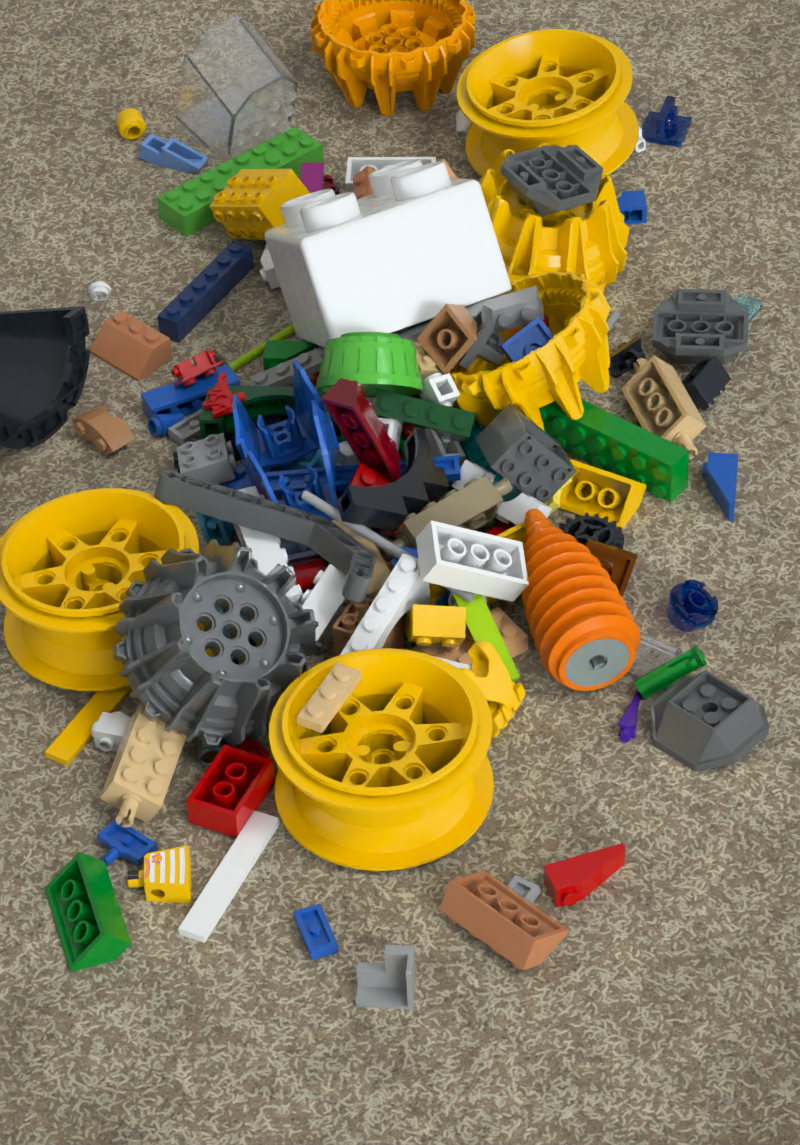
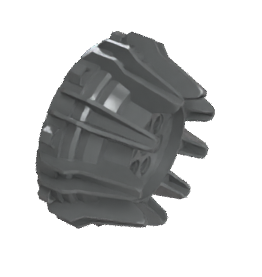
[113,539,322,749]

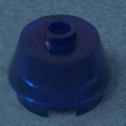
[666,580,718,632]

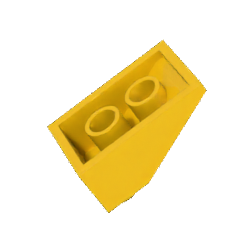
[403,604,466,648]

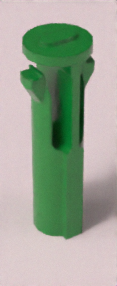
[634,645,707,699]

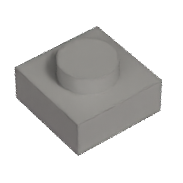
[508,875,541,904]

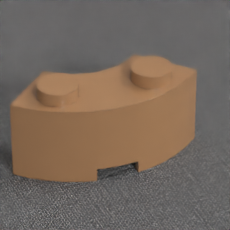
[72,406,136,456]

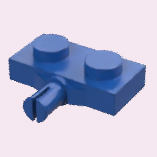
[97,818,158,867]

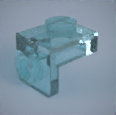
[734,294,763,324]

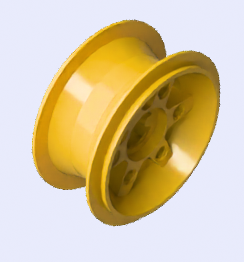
[457,29,639,177]
[0,488,205,691]
[269,648,494,871]

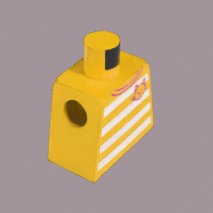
[128,845,192,904]

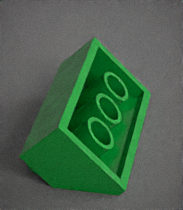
[45,852,132,972]

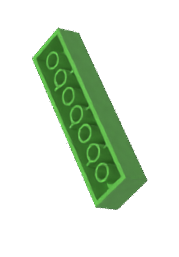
[157,127,324,237]

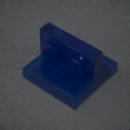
[642,96,692,148]

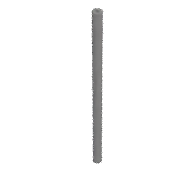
[301,490,475,603]

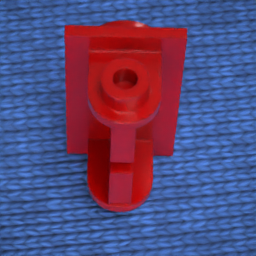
[171,350,223,387]

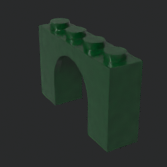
[374,389,476,444]

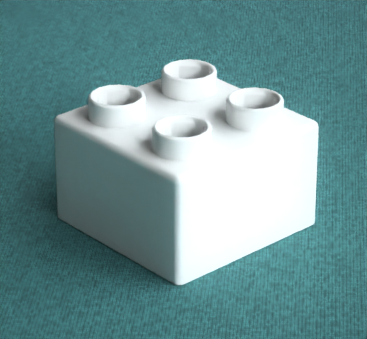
[264,159,512,347]

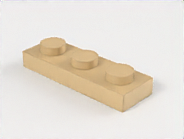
[297,663,362,733]

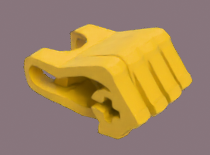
[458,640,526,738]

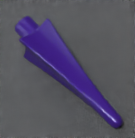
[618,691,641,743]

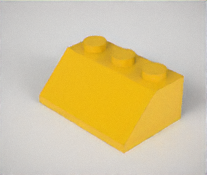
[559,459,647,529]

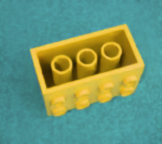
[209,169,310,240]

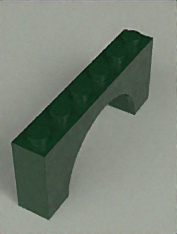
[199,386,346,441]

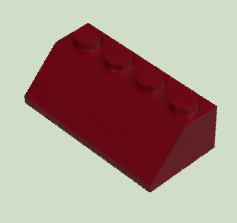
[321,378,401,481]

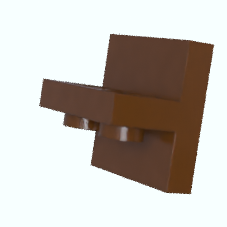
[585,538,637,597]

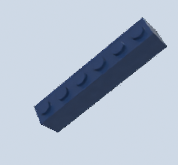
[157,241,254,343]

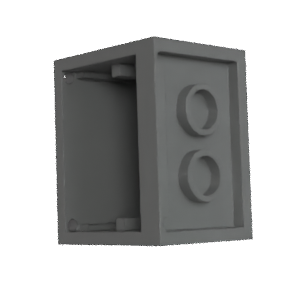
[475,403,576,504]

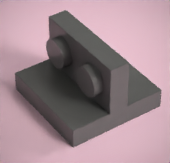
[459,305,504,369]

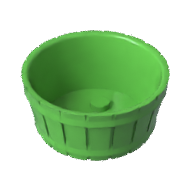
[316,332,424,398]

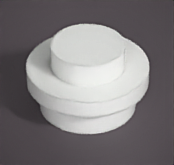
[88,281,111,301]

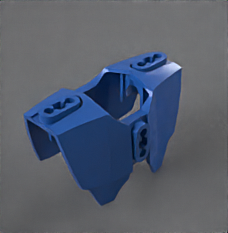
[232,360,340,521]

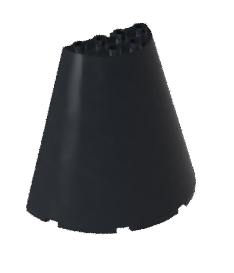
[0,306,90,449]

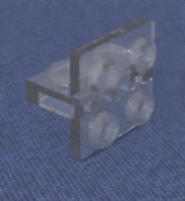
[626,632,685,691]

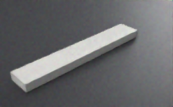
[178,810,280,943]

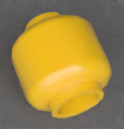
[116,108,146,140]

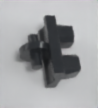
[608,337,646,378]

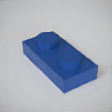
[293,904,339,960]

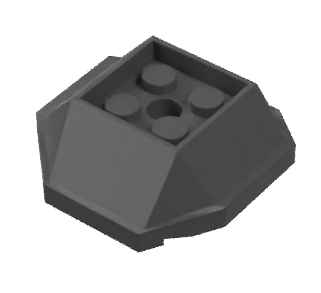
[500,145,603,217]
[652,289,748,365]
[650,670,769,772]

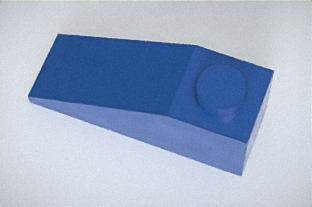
[702,452,738,521]

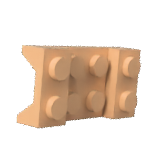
[411,606,528,667]

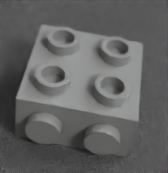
[176,433,238,484]

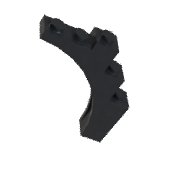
[337,427,449,532]

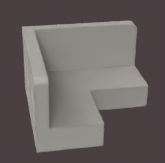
[355,945,417,1010]

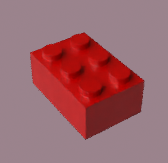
[186,745,275,838]

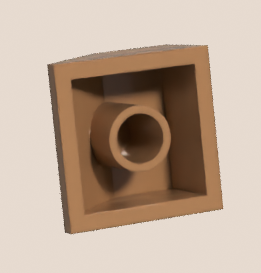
[417,304,477,374]

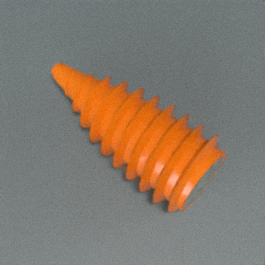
[522,509,641,691]

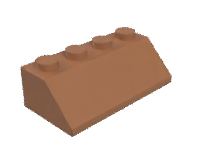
[439,870,569,970]

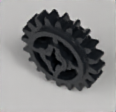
[559,513,624,549]

